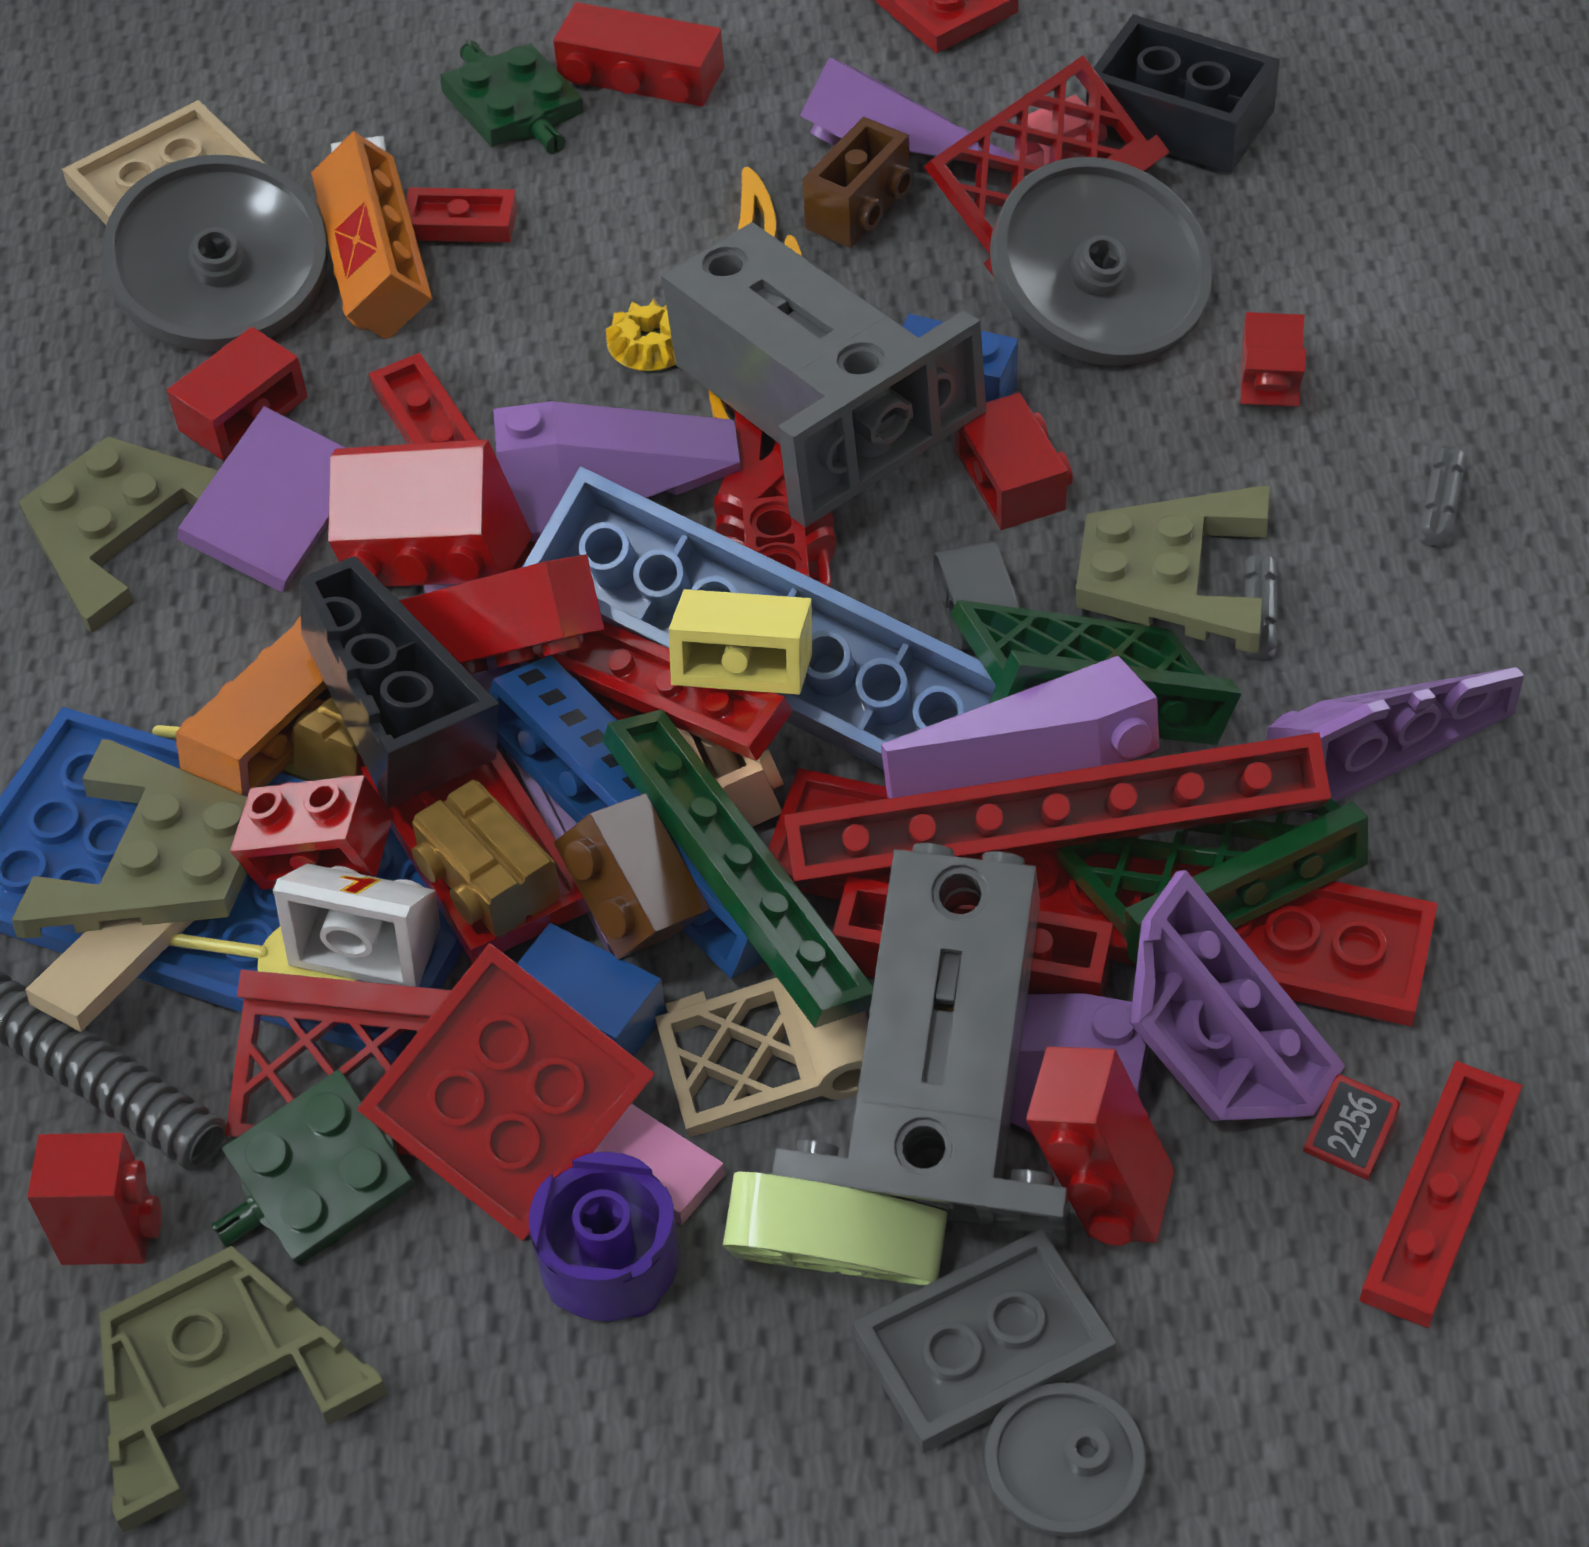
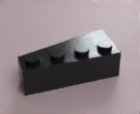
[300,556,499,809]

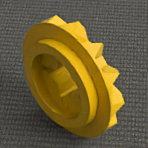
[606,298,676,371]

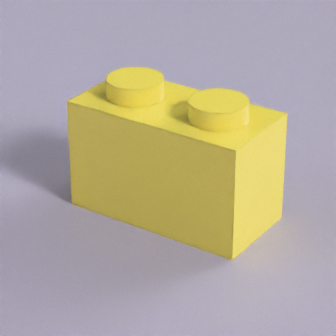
[669,589,812,695]

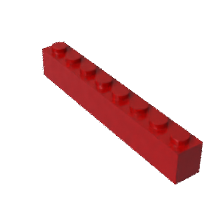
[784,732,1331,888]

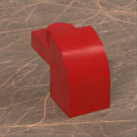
[1240,312,1306,407]

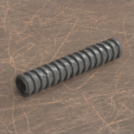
[0,971,226,1171]

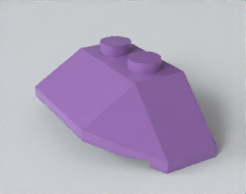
[1130,870,1345,1121]

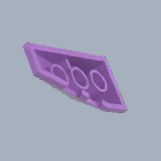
[800,57,1014,163]
[493,401,741,542]
[1266,667,1524,816]

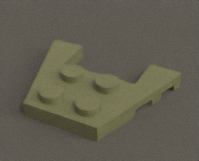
[18,436,219,633]
[1076,486,1270,653]
[11,739,247,939]
[99,1246,387,1533]

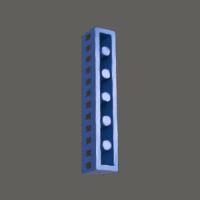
[489,655,764,979]

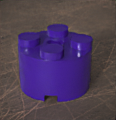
[529,1152,680,1321]

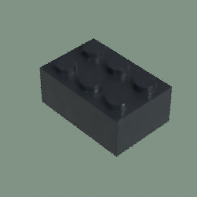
[1086,14,1280,174]

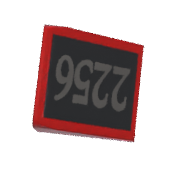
[1303,1074,1401,1181]

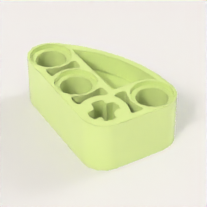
[723,1172,947,1285]

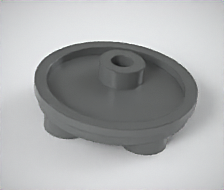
[984,1383,1145,1537]

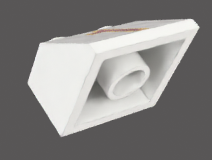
[273,863,440,987]

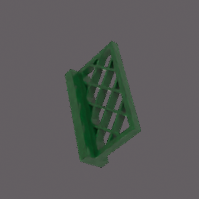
[951,600,1242,745]
[1056,798,1368,966]

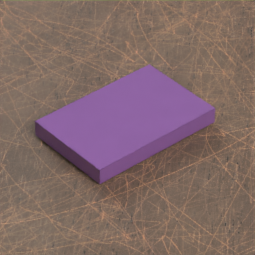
[177,407,345,593]

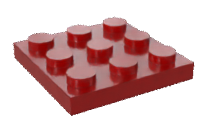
[356,943,655,1242]

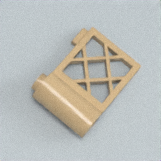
[655,977,868,1137]

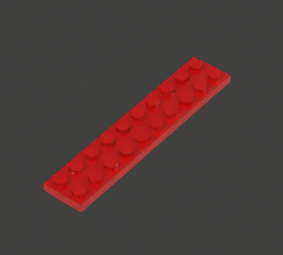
[768,768,1438,1027]

